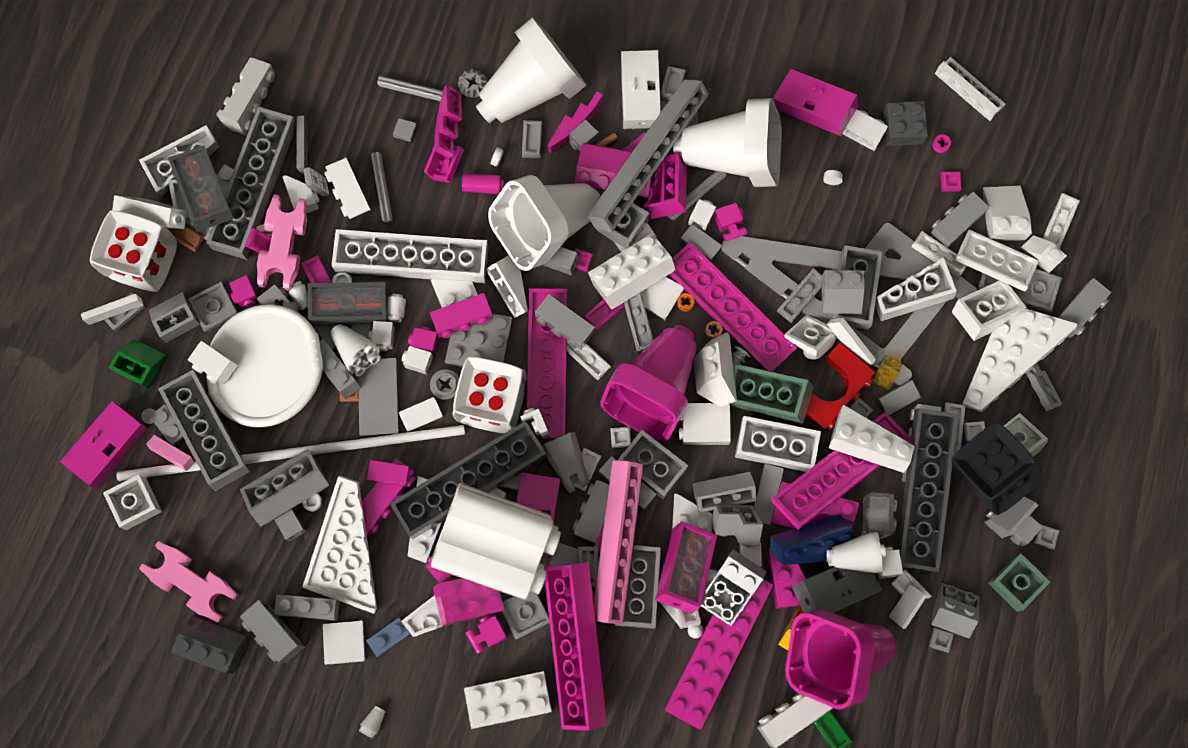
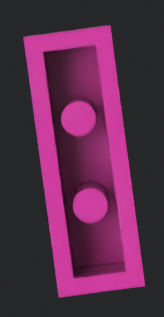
[430,293,493,338]

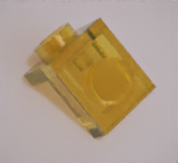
[873,355,902,389]

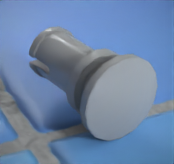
[732,346,751,370]

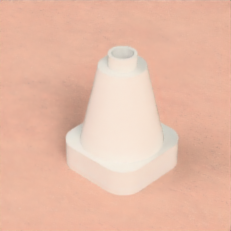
[476,17,587,123]
[673,98,782,187]
[488,175,601,271]

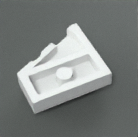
[431,279,478,308]
[672,494,713,533]

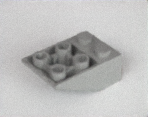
[701,549,766,626]

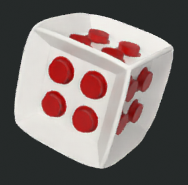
[90,210,177,292]
[453,357,527,434]

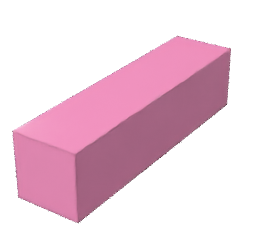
[147,435,194,471]

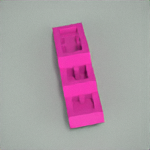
[434,85,462,158]
[547,91,603,154]

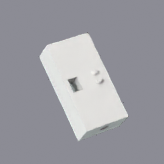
[621,50,660,129]

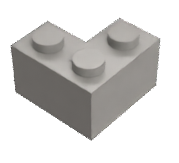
[711,504,763,547]

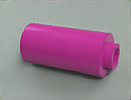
[462,173,505,194]

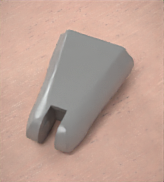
[542,433,588,493]

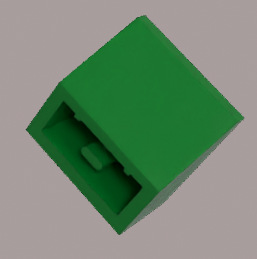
[108,339,167,389]

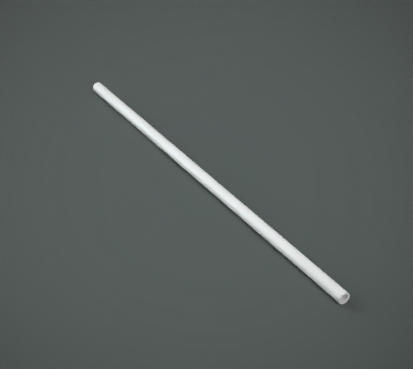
[117,425,465,481]

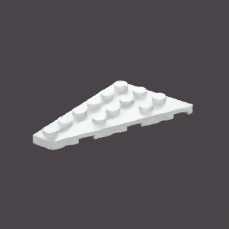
[963,309,1078,412]
[302,475,377,613]

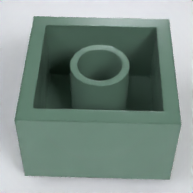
[988,553,1050,612]

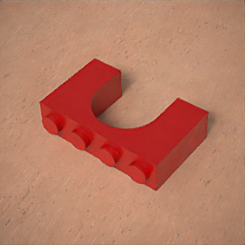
[805,342,875,432]

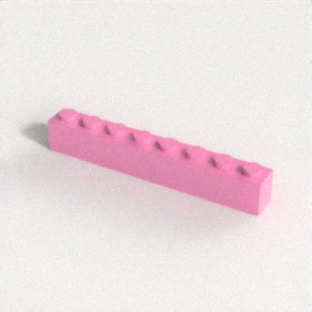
[593,461,643,625]

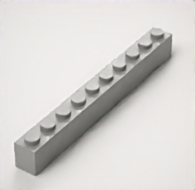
[587,80,709,232]

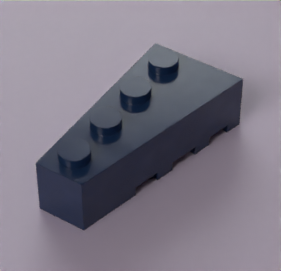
[770,514,853,565]

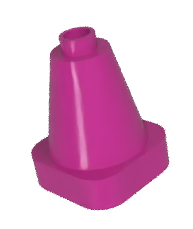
[600,325,697,442]
[786,610,896,709]

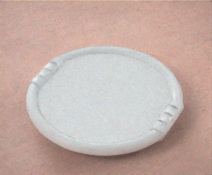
[206,304,324,427]

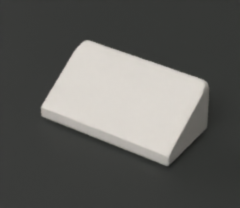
[399,397,443,432]
[889,585,926,629]

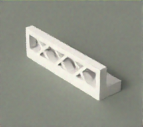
[935,57,1006,121]

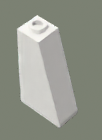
[112,195,187,229]

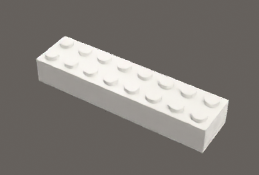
[332,229,489,283]

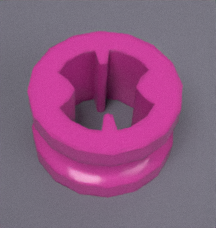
[933,134,951,153]

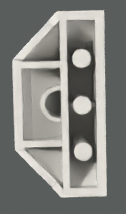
[694,333,737,407]

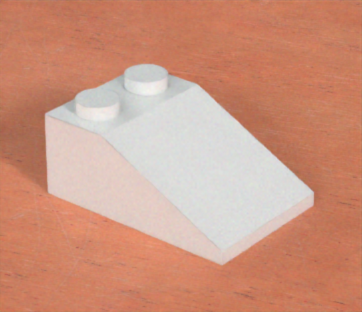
[982,186,1032,241]
[952,280,1026,341]

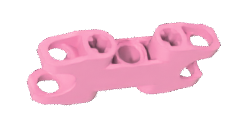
[257,195,307,291]
[139,541,239,623]

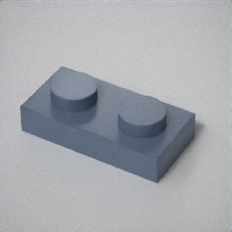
[366,618,411,657]

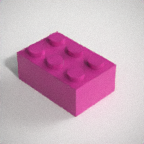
[433,578,504,626]

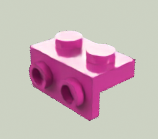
[424,146,464,183]

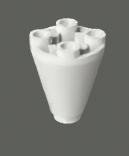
[330,324,381,376]
[827,532,886,573]

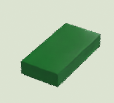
[813,710,852,748]

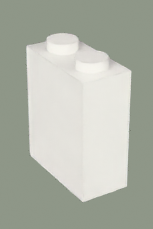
[679,403,730,445]

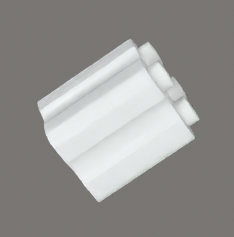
[430,483,561,599]

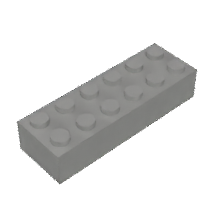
[158,370,250,491]

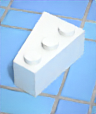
[324,158,370,219]

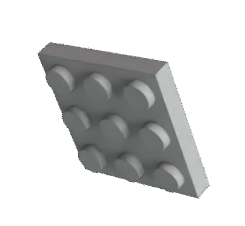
[445,314,513,367]

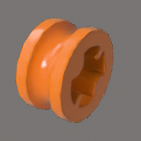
[677,293,694,312]

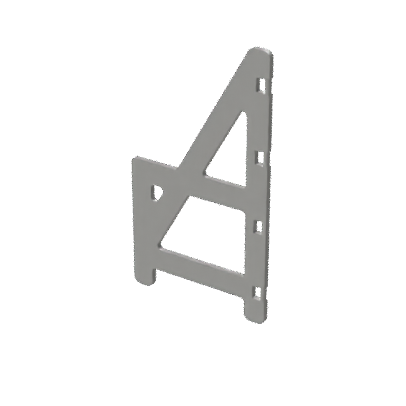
[721,223,977,386]

